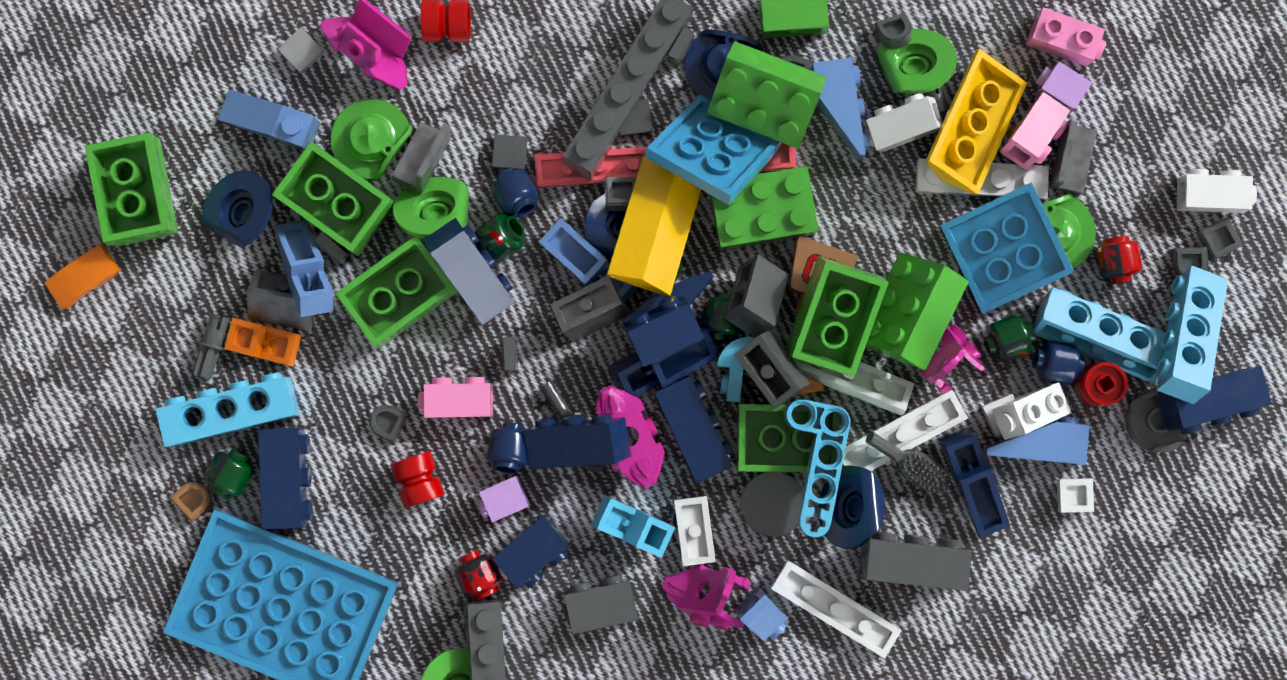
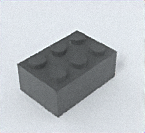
[858,531,972,591]

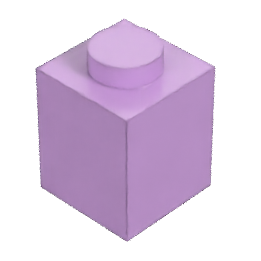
[1034,61,1092,115]
[477,475,531,523]

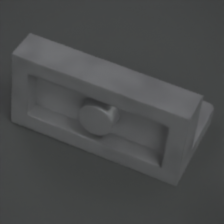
[1049,119,1097,195]
[392,122,450,194]
[247,269,314,331]
[550,276,630,342]

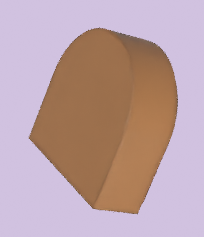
[170,482,212,522]

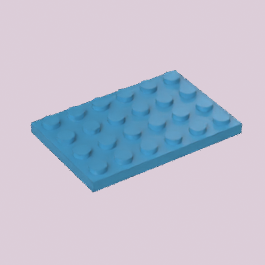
[163,509,399,680]

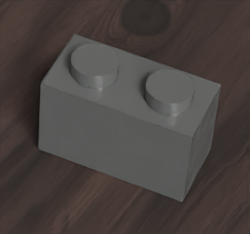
[724,254,789,338]
[734,330,811,409]
[564,574,638,635]

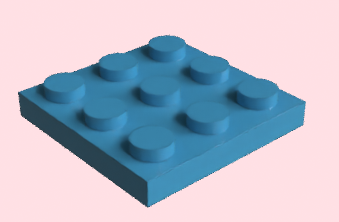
[645,95,782,205]
[940,182,1074,314]

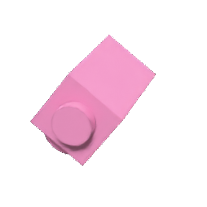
[1026,7,1106,67]
[1000,92,1070,171]
[418,377,493,418]

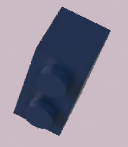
[622,295,704,367]
[492,514,570,589]

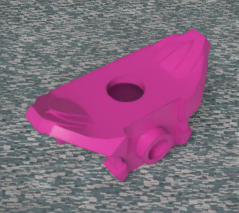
[320,0,412,91]
[920,324,985,394]
[596,385,665,489]
[662,564,750,631]

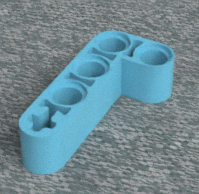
[784,400,850,537]

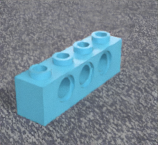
[1156,265,1228,404]
[1033,287,1165,384]
[156,372,300,447]

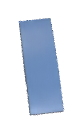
[538,218,637,303]
[274,220,333,317]

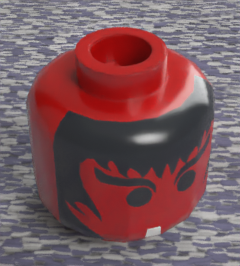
[1096,236,1142,285]
[454,549,503,601]

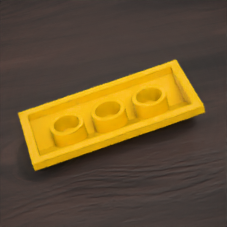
[925,48,1027,195]
[606,156,701,297]

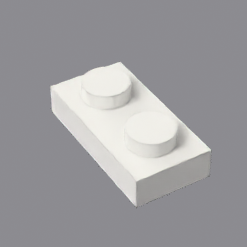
[674,496,716,566]

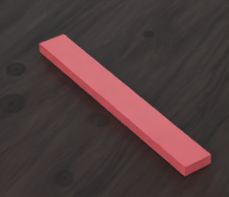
[534,143,796,188]

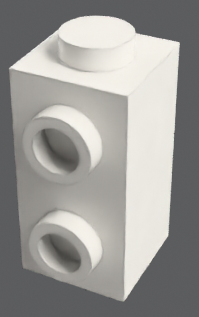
[865,93,943,152]
[1176,169,1257,213]
[992,382,1072,440]

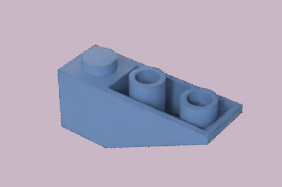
[810,58,870,160]

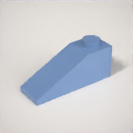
[217,90,321,151]
[981,416,1090,465]
[735,587,788,641]

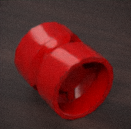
[421,0,471,42]
[1074,362,1128,406]
[390,451,445,509]

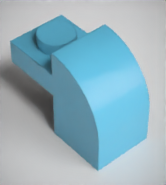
[716,337,755,403]
[591,495,675,558]

